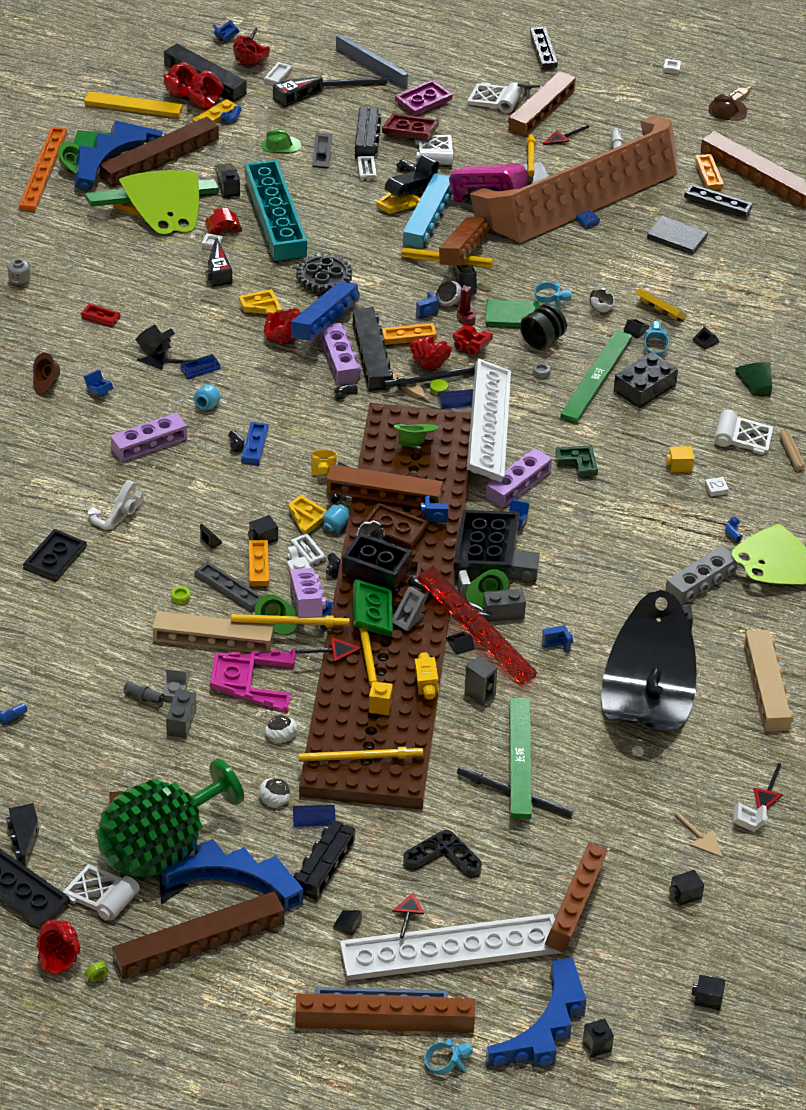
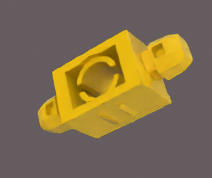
[415,652,439,699]

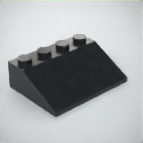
[453,510,520,580]

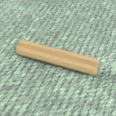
[780,429,805,471]

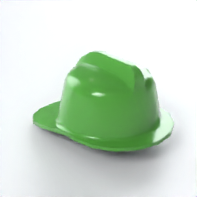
[262,129,301,153]
[58,141,79,173]
[394,424,438,447]
[466,569,509,608]
[255,594,298,635]

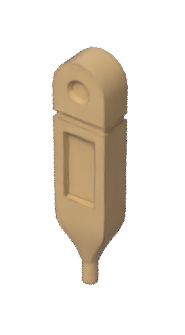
[730,86,752,101]
[393,372,429,401]

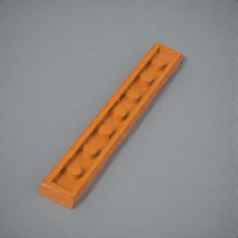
[19,127,67,212]

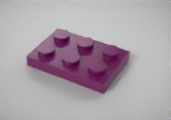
[395,79,453,116]

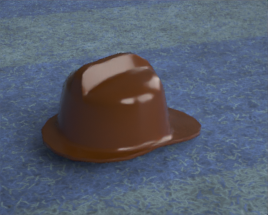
[709,94,747,121]
[33,352,60,394]

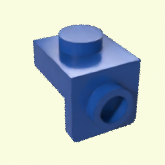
[212,20,240,43]
[416,291,440,319]
[84,370,114,396]
[421,496,448,523]
[509,499,530,527]
[542,625,573,652]

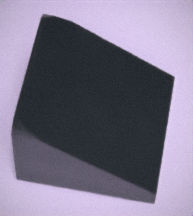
[623,319,650,338]
[693,326,719,349]
[200,524,222,549]
[447,632,474,654]
[333,910,362,935]

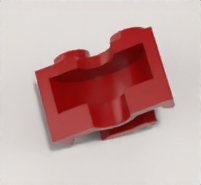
[205,208,242,235]
[453,324,493,356]

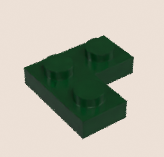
[555,445,598,477]

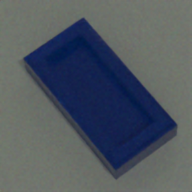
[180,354,220,379]
[438,389,473,409]
[293,804,336,827]

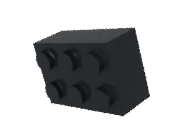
[613,352,678,409]
[342,533,412,592]

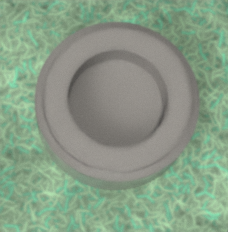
[533,363,551,379]

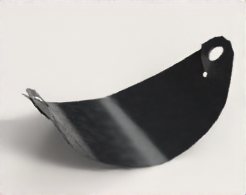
[601,590,697,731]

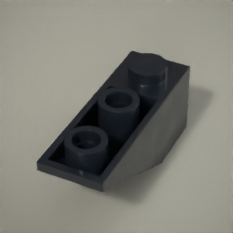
[454,265,477,294]
[6,803,39,867]

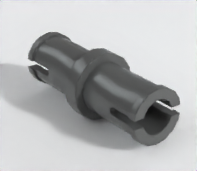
[123,681,164,706]

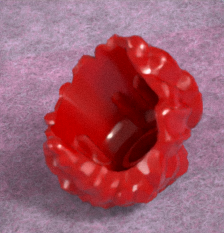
[233,35,270,66]
[163,62,198,98]
[187,70,224,109]
[263,308,301,344]
[409,335,452,370]
[36,920,81,976]

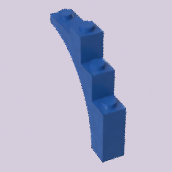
[162,839,303,911]
[486,958,586,1067]

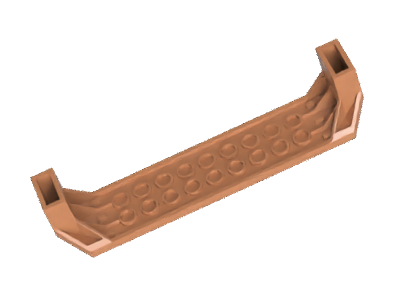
[470,116,677,243]

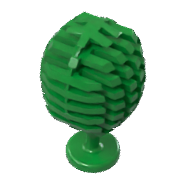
[95,758,244,880]

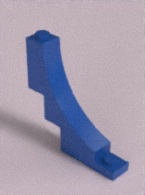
[74,120,163,190]

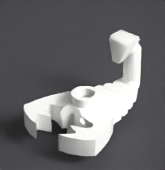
[88,480,143,530]

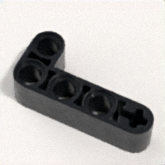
[385,155,439,198]

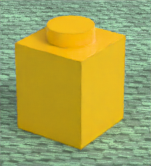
[666,446,694,473]
[369,681,393,715]

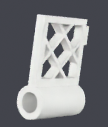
[467,82,523,114]
[415,135,453,165]
[714,409,773,455]
[63,864,140,921]

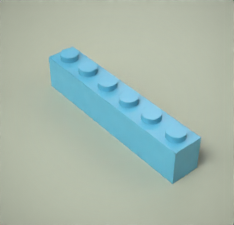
[403,173,452,249]

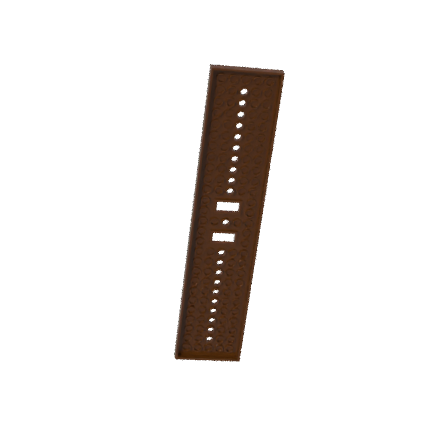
[299,403,471,810]

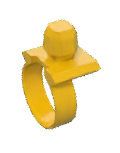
[311,450,337,476]

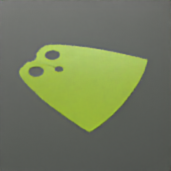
[119,170,199,234]
[731,523,806,584]

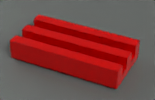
[81,303,121,328]

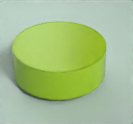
[430,379,448,396]
[171,586,191,605]
[85,961,108,982]

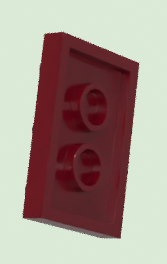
[382,113,439,141]

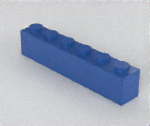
[291,282,360,341]

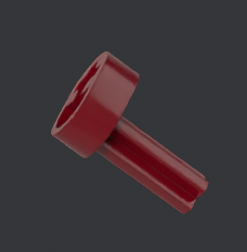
[457,285,476,326]

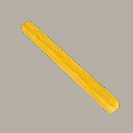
[401,248,494,268]

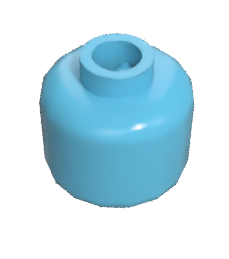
[194,384,221,411]
[322,504,349,533]

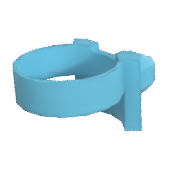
[534,282,572,309]
[644,321,669,356]
[424,1038,474,1075]

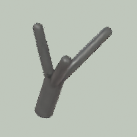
[517,81,540,101]

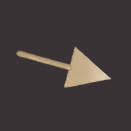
[675,811,723,857]

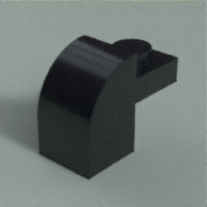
[135,324,175,356]

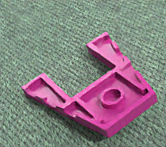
[210,649,296,713]

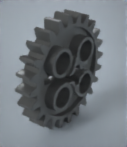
[296,253,352,295]

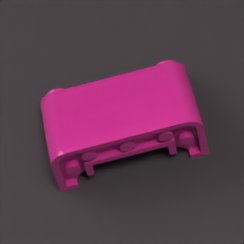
[449,164,528,202]

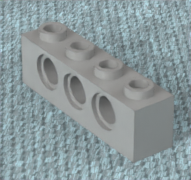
[665,546,737,605]

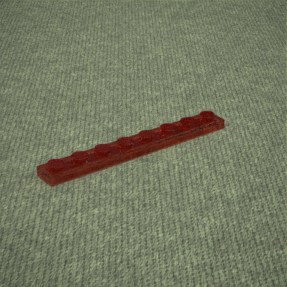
[418,566,537,686]

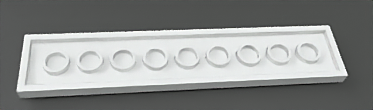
[467,358,511,482]
[340,914,562,981]

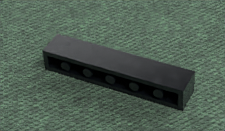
[164,43,247,102]
[353,307,393,391]

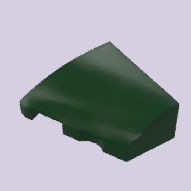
[735,362,772,396]

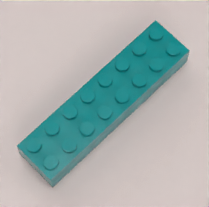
[245,159,307,261]

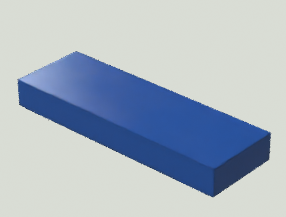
[241,422,269,465]

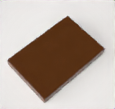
[361,503,429,549]

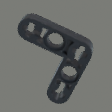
[403,830,482,878]

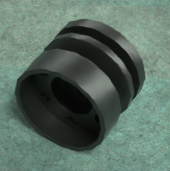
[520,303,567,350]

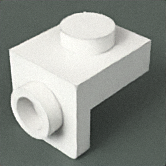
[733,803,768,832]

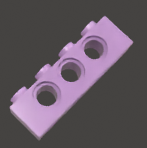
[320,323,361,385]
[110,413,187,462]
[486,448,552,509]
[290,568,326,618]

